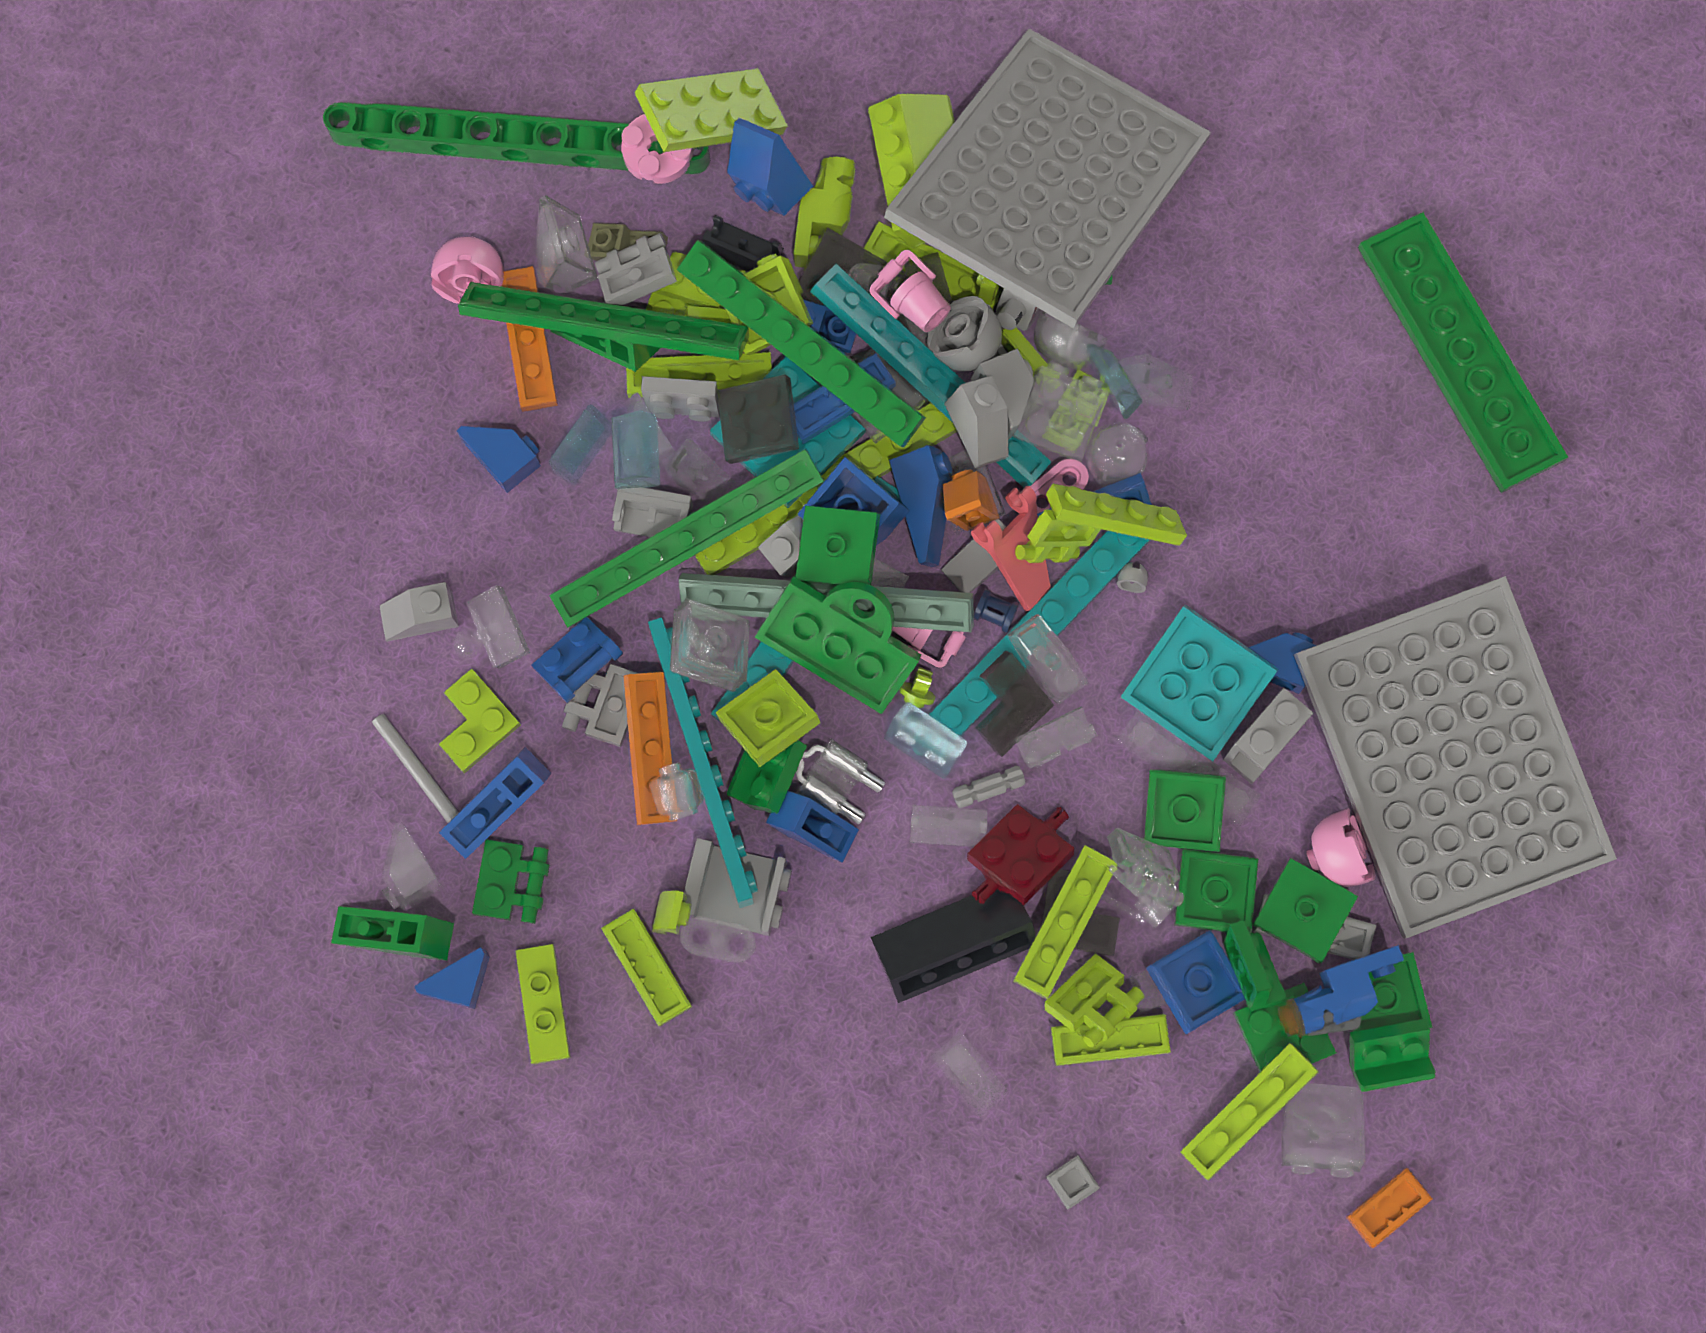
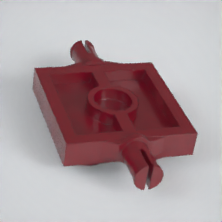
[967,804,1075,905]

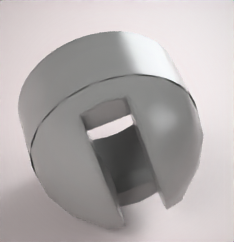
[1117,562,1148,593]

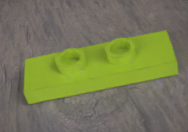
[601,909,692,1027]
[515,944,571,1064]
[1051,1014,1171,1066]

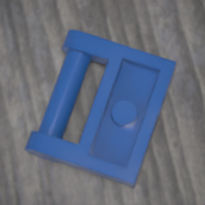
[531,617,623,703]

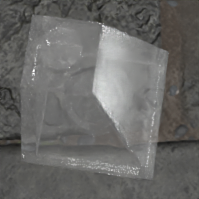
[535,195,598,295]

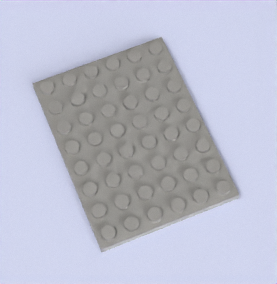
[884,29,1211,329]
[1294,576,1617,938]

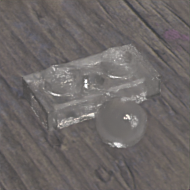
[453,585,530,669]

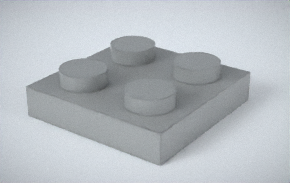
[641,376,721,422]

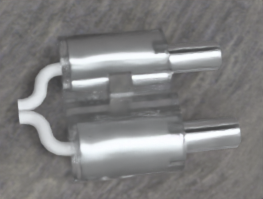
[796,738,885,824]

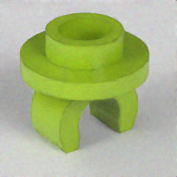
[899,667,936,708]

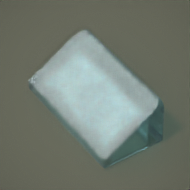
[1085,343,1143,419]
[549,404,615,485]
[611,410,660,489]
[884,702,968,779]

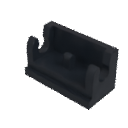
[702,215,784,271]

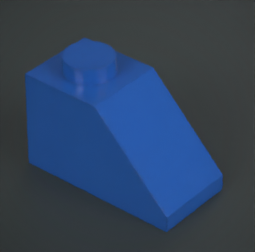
[456,426,541,493]
[1248,632,1317,694]
[766,791,859,863]

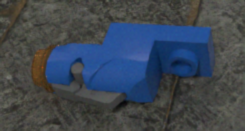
[1278,945,1404,1037]

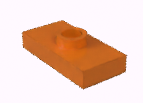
[1346,1168,1432,1249]

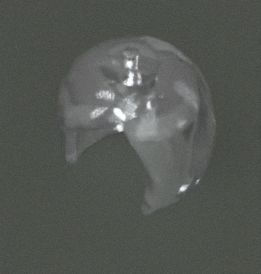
[1085,421,1148,488]

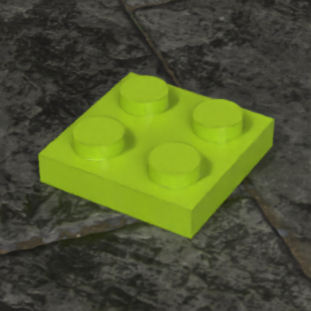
[716,669,821,767]

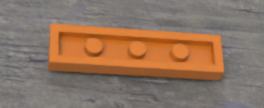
[502,266,558,412]
[623,672,677,825]

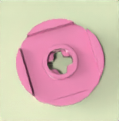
[621,114,694,184]

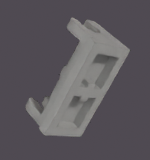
[612,483,693,537]

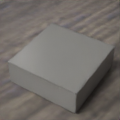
[1046,1155,1100,1210]

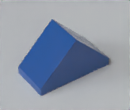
[414,947,490,1009]

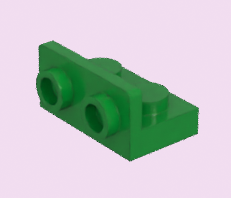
[727,740,807,814]
[1223,921,1286,1012]
[1350,1019,1436,1092]

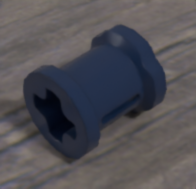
[974,589,1020,633]

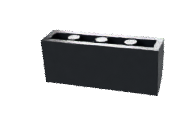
[871,889,1036,1003]

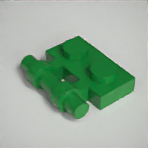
[472,840,550,924]

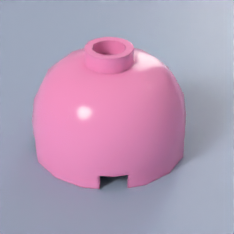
[431,237,504,303]
[1307,808,1375,887]

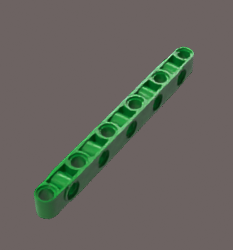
[323,102,711,174]

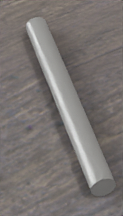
[372,714,459,823]

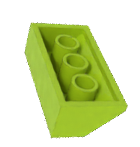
[868,94,955,248]

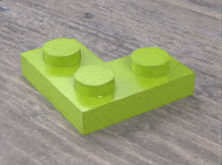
[439,669,521,774]

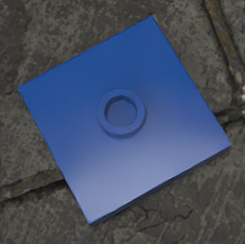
[1146,930,1245,1035]

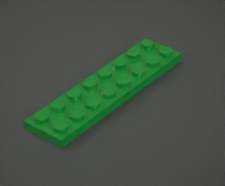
[1358,212,1568,493]

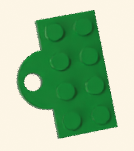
[755,576,921,714]

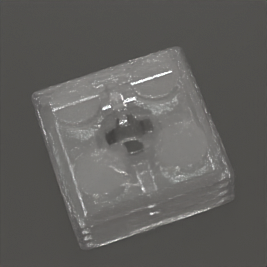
[670,598,750,692]

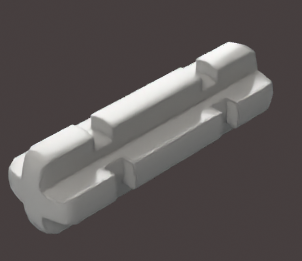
[952,766,1025,808]

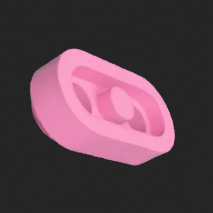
[1030,459,1089,513]

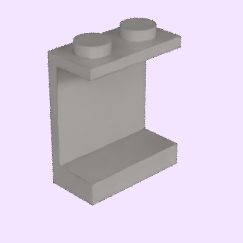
[1223,688,1313,784]
[684,838,792,936]

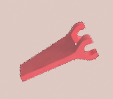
[971,486,1051,611]

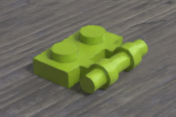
[1015,510,1101,563]
[1045,953,1145,1048]

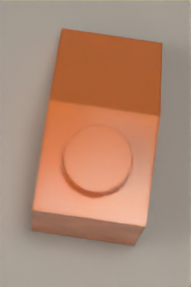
[943,470,1000,531]

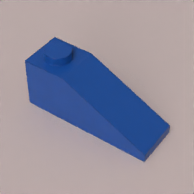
[889,445,952,567]
[439,747,551,859]

